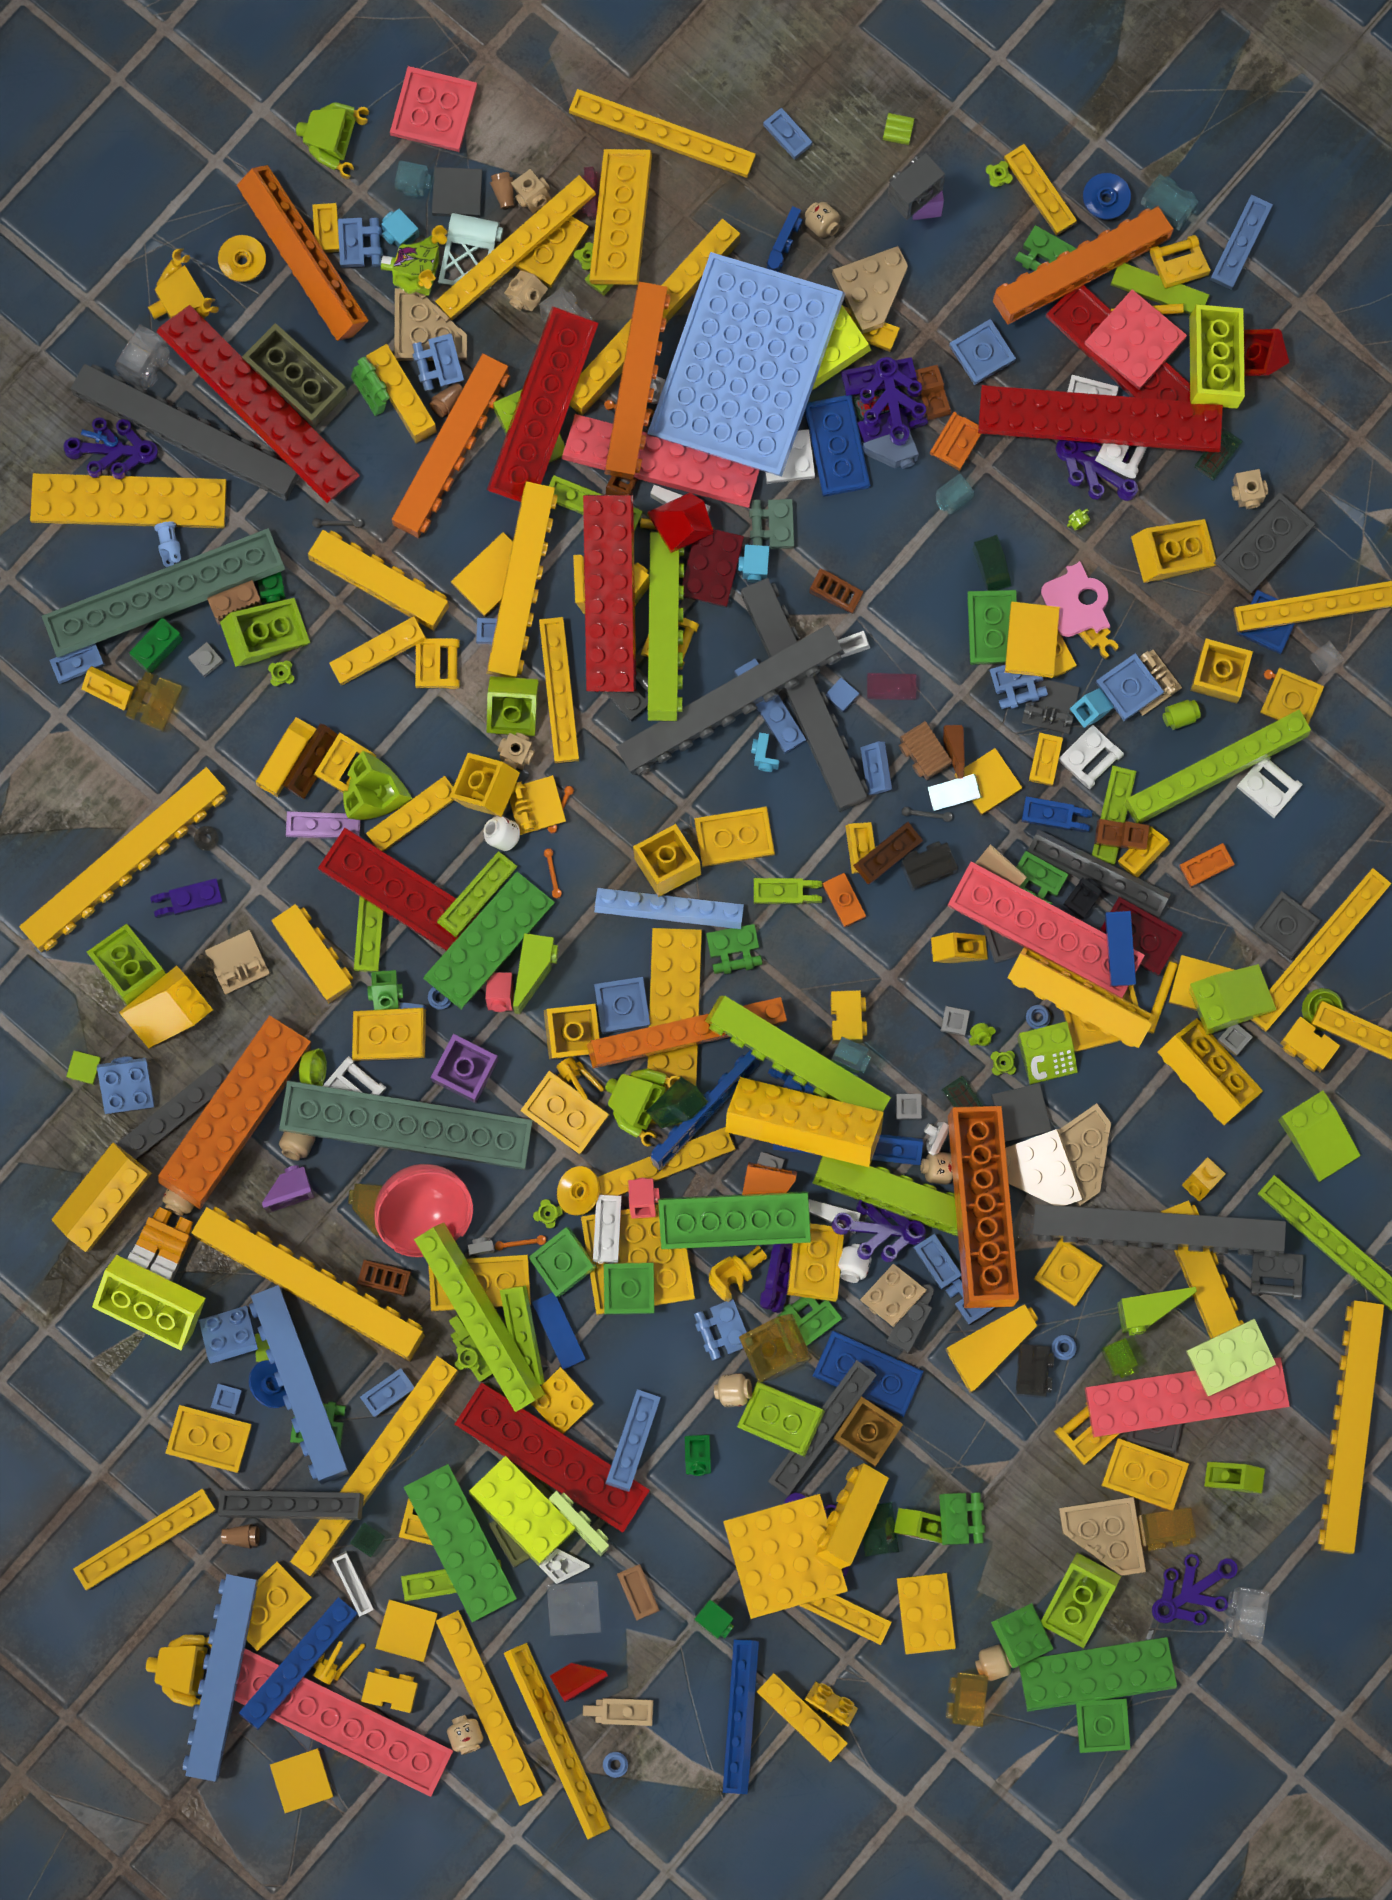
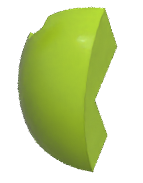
[343,751,412,820]

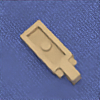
[582,1698,653,1726]

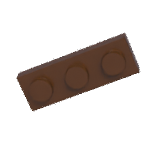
[283,723,338,799]
[853,822,923,884]

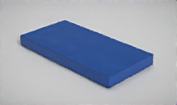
[805,395,870,497]
[812,1331,924,1417]

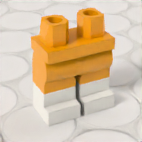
[127,1207,193,1282]

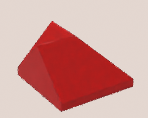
[1244,329,1290,376]
[647,493,713,553]
[550,1663,609,1703]

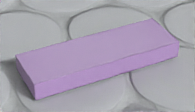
[286,811,361,839]

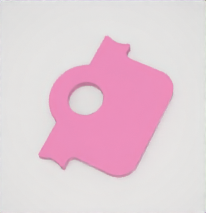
[1041,561,1110,637]

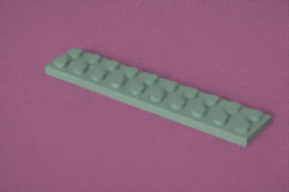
[42,528,285,658]
[279,1081,532,1170]

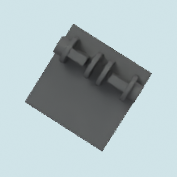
[1022,679,1080,734]

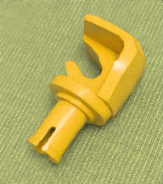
[709,1246,767,1302]

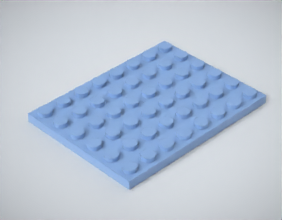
[647,252,845,477]

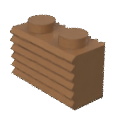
[207,580,262,625]
[899,721,952,781]

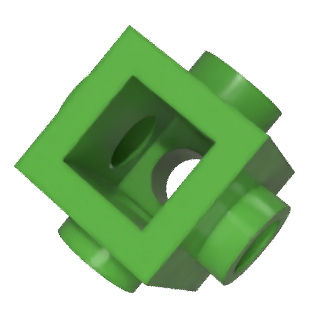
[367,970,403,1010]

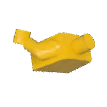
[148,248,219,320]
[146,1634,212,1707]

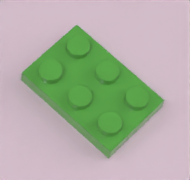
[967,590,1017,665]

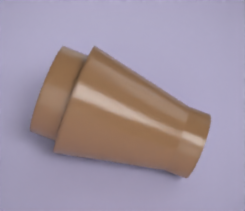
[490,172,515,209]
[430,383,463,417]
[221,1524,260,1549]

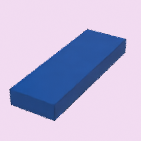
[1105,911,1136,987]
[532,1292,586,1370]

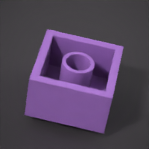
[431,1034,498,1104]

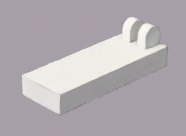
[593,1195,622,1264]

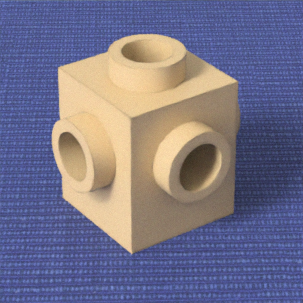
[511,169,551,214]
[504,270,548,312]
[1231,469,1268,509]
[498,733,535,771]

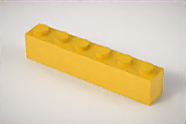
[308,530,449,631]
[1007,946,1156,1048]
[1160,1200,1244,1339]

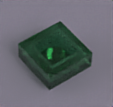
[350,1523,385,1557]

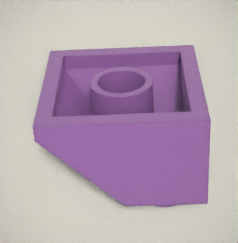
[262,1165,315,1213]

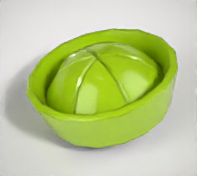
[1302,988,1344,1031]
[299,1048,327,1086]

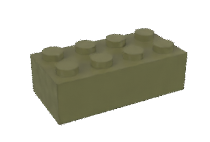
[242,323,347,429]

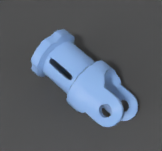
[154,521,181,567]

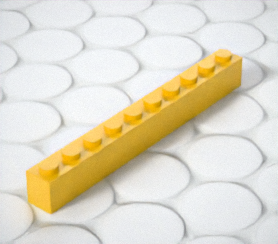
[569,218,740,416]
[19,767,228,952]
[1318,1300,1384,1555]
[290,1356,459,1578]

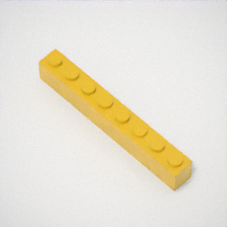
[486,481,558,678]

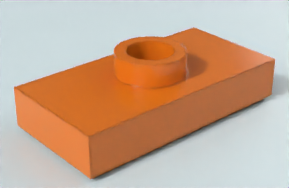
[1179,843,1235,888]
[822,873,866,928]

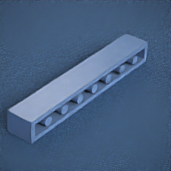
[249,1285,349,1484]
[182,1574,258,1782]

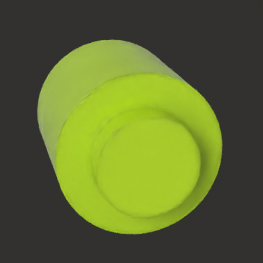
[1162,699,1201,730]

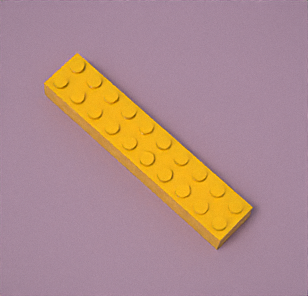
[191,1207,425,1362]

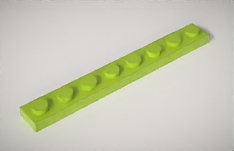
[1257,1175,1392,1311]

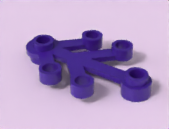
[859,357,926,445]
[63,417,158,479]
[1056,440,1138,501]
[831,1200,926,1262]
[1152,1554,1238,1626]

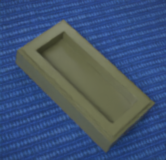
[488,1520,531,1568]

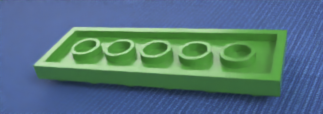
[423,872,555,1010]
[658,1192,811,1249]
[404,1464,517,1622]
[1019,1637,1177,1712]

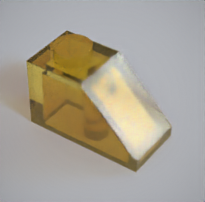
[348,1184,382,1238]

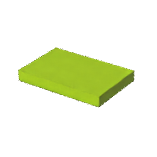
[737,1381,825,1457]

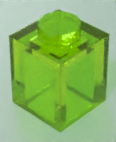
[1101,1338,1138,1379]

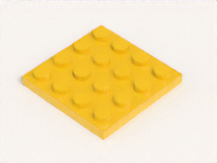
[581,1204,695,1315]
[723,1494,848,1619]

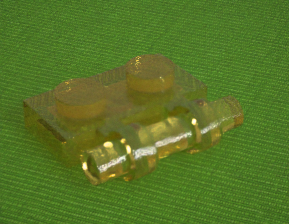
[125,672,183,732]

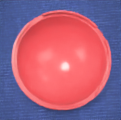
[374,1164,473,1257]

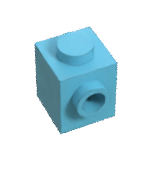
[381,209,420,248]
[738,545,769,583]
[1070,688,1114,728]

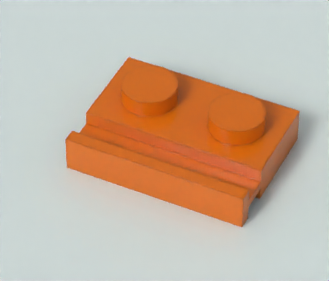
[930,412,982,471]

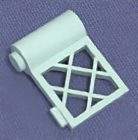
[438,213,503,293]

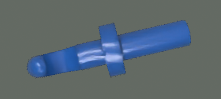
[81,429,118,447]

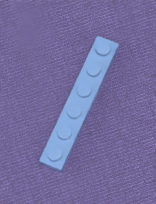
[594,888,744,929]

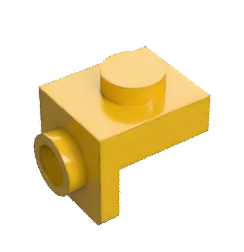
[1182,1157,1226,1201]

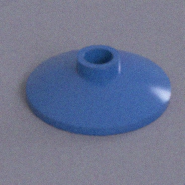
[1083,173,1131,220]
[249,1360,287,1408]

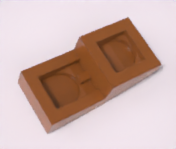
[915,364,951,420]
[1094,819,1149,850]

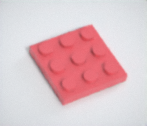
[390,66,477,152]
[1085,290,1187,390]

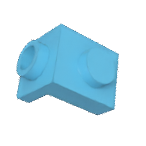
[751,732,779,772]

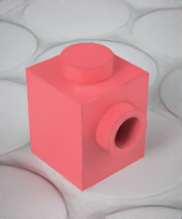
[485,972,515,1012]
[628,1178,660,1219]

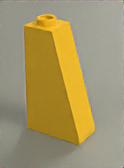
[946,1304,1038,1393]

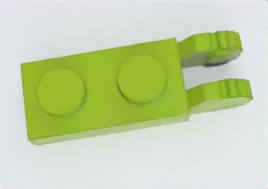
[754,878,822,904]

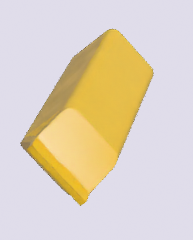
[255,717,316,797]

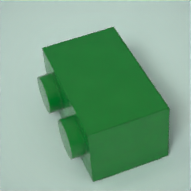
[129,618,183,675]
[694,1600,734,1640]

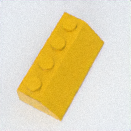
[1158,1018,1263,1125]
[51,1142,152,1252]

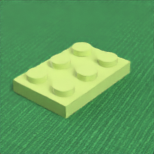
[1186,1319,1276,1396]
[549,1491,609,1557]

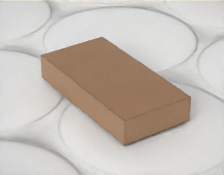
[617,1564,660,1621]

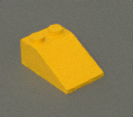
[1131,519,1217,583]
[119,965,213,1048]

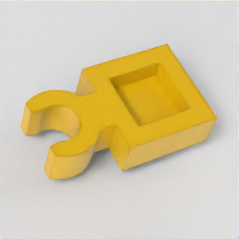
[1078,628,1119,659]

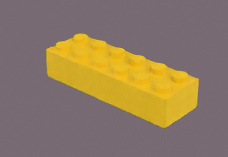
[725,1077,884,1167]

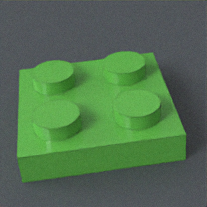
[529,1227,597,1297]
[604,1263,654,1315]
[991,1603,1053,1668]
[1076,1699,1131,1753]

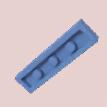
[1210,195,1273,290]
[734,659,806,754]
[605,1389,661,1492]

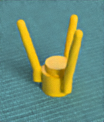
[556,1057,604,1100]
[313,1641,365,1685]

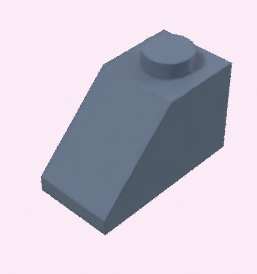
[863,428,918,469]

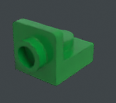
[258,571,286,604]
[684,1435,711,1476]

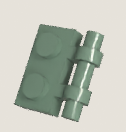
[749,499,794,549]

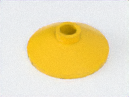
[218,235,266,282]
[557,1166,600,1216]

